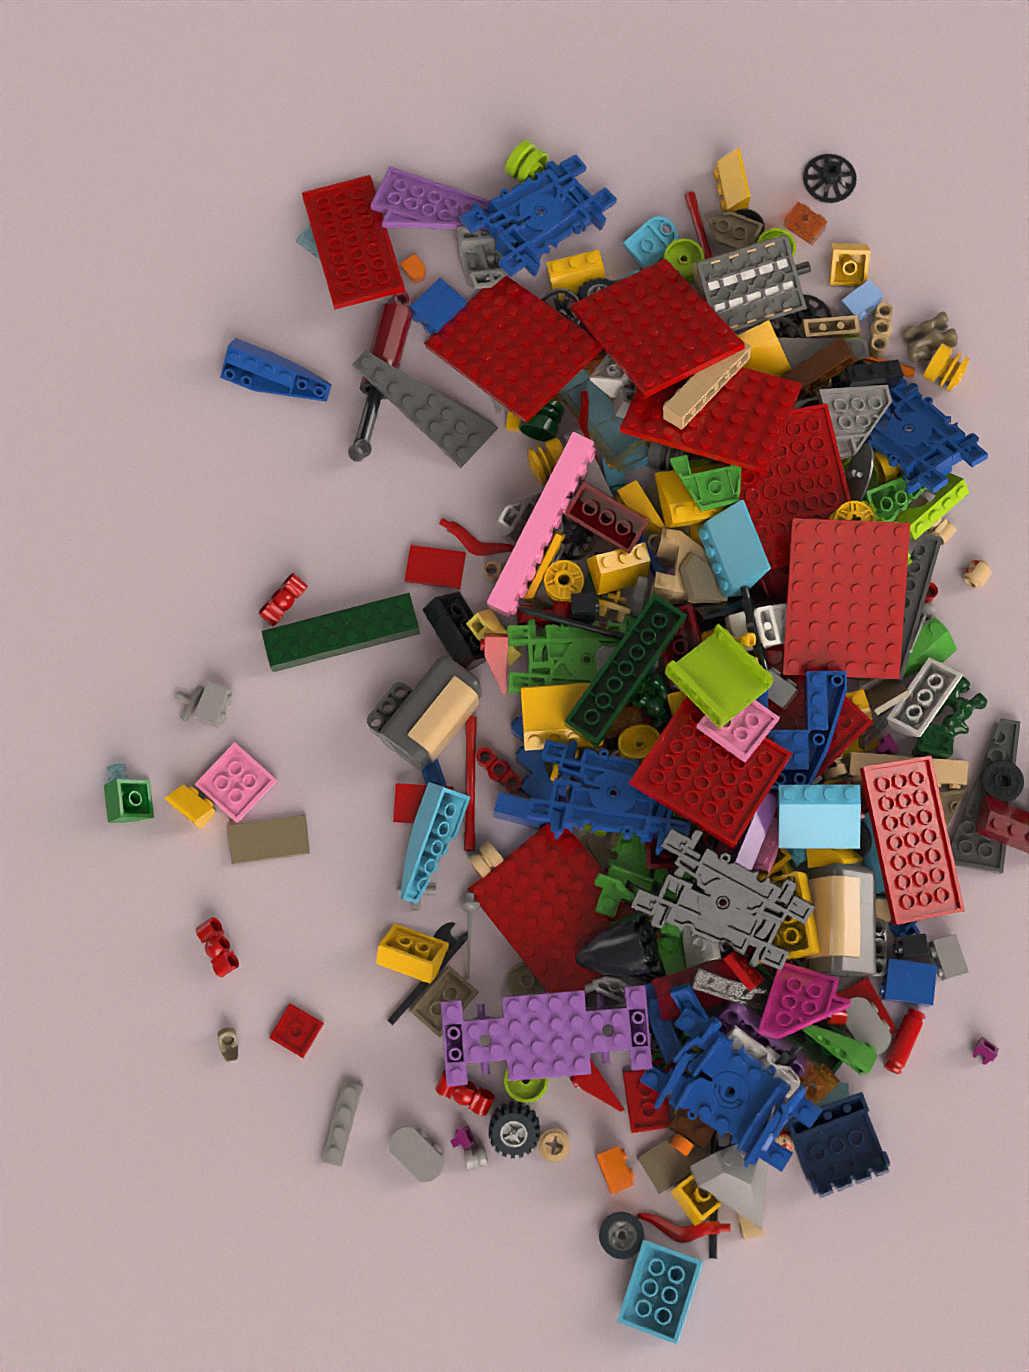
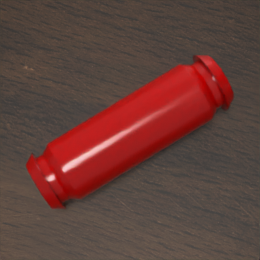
[883,1008,926,1075]

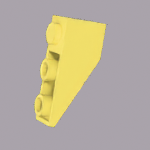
[466,609,523,665]

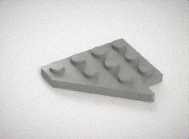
[817,385,892,456]

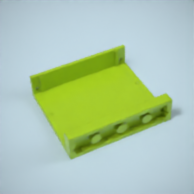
[665,624,774,729]

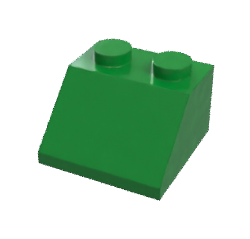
[104,779,154,823]

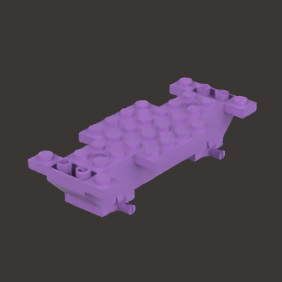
[441,985,652,1086]

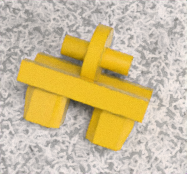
[598,590,632,623]

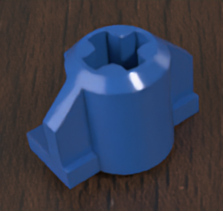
[888,921,921,937]

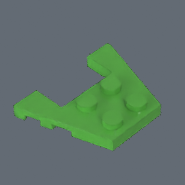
[669,455,741,512]

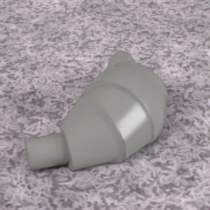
[584,975,629,1004]

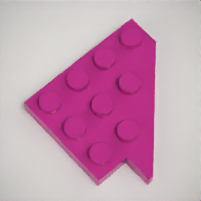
[758,962,851,1040]

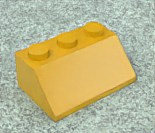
[713,148,751,213]
[546,249,606,303]
[586,543,650,596]
[376,924,449,984]

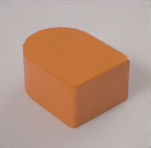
[400,254,426,283]
[669,1133,694,1156]

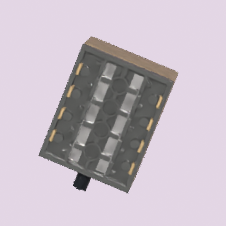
[691,235,811,331]

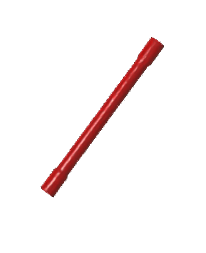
[684,191,712,259]
[464,716,477,851]

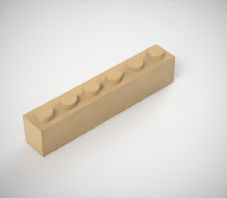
[663,342,751,430]
[846,752,968,789]

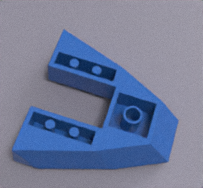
[756,671,847,789]

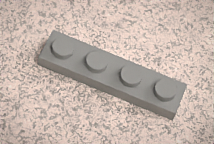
[322,1081,363,1167]

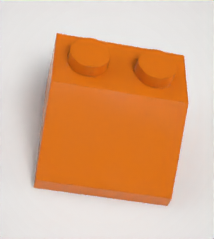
[595,1146,636,1195]

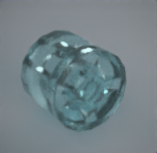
[106,764,128,782]

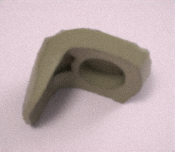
[218,1027,238,1062]

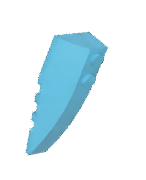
[401,782,471,903]

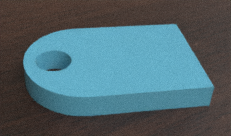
[622,216,678,269]

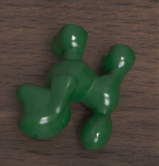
[630,673,673,734]
[935,676,987,738]

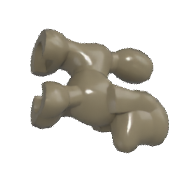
[902,312,958,362]

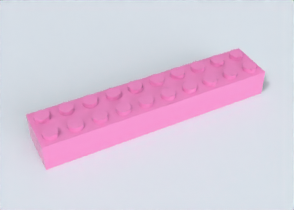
[487,432,596,618]

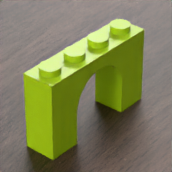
[893,473,970,540]

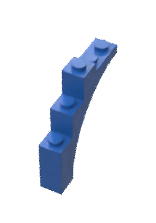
[510,716,568,803]

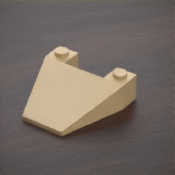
[650,527,728,605]

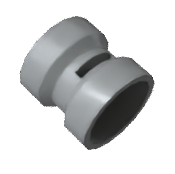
[464,1146,488,1170]

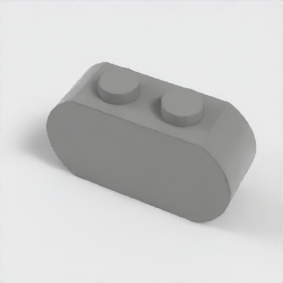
[843,997,891,1054]
[389,1127,444,1182]

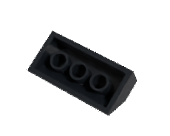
[690,589,774,630]
[422,592,487,671]

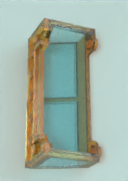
[554,363,651,472]

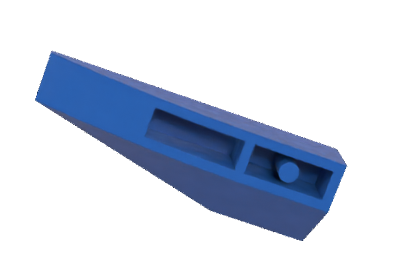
[220,338,332,402]

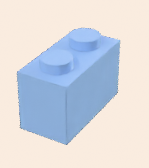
[839,279,883,321]

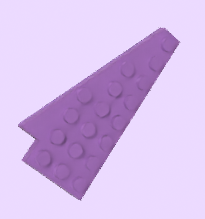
[371,166,521,230]

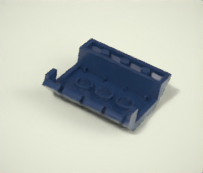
[786,1092,890,1198]

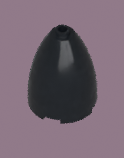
[575,911,660,976]

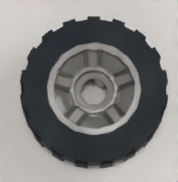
[599,1212,645,1259]

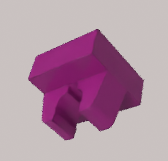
[875,734,899,755]
[973,1037,999,1065]
[450,1125,477,1150]

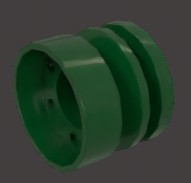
[518,399,565,442]

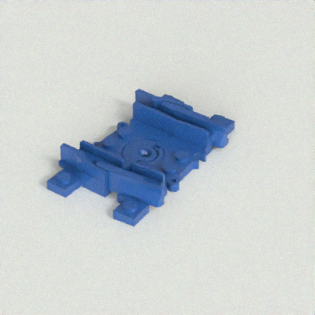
[460,154,617,277]
[863,377,988,495]
[527,740,691,855]
[640,1007,822,1172]

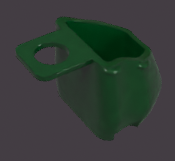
[911,723,954,759]

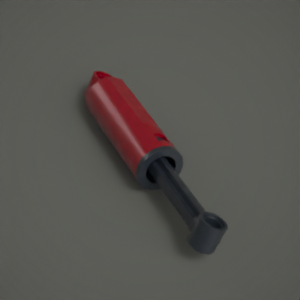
[348,291,412,462]

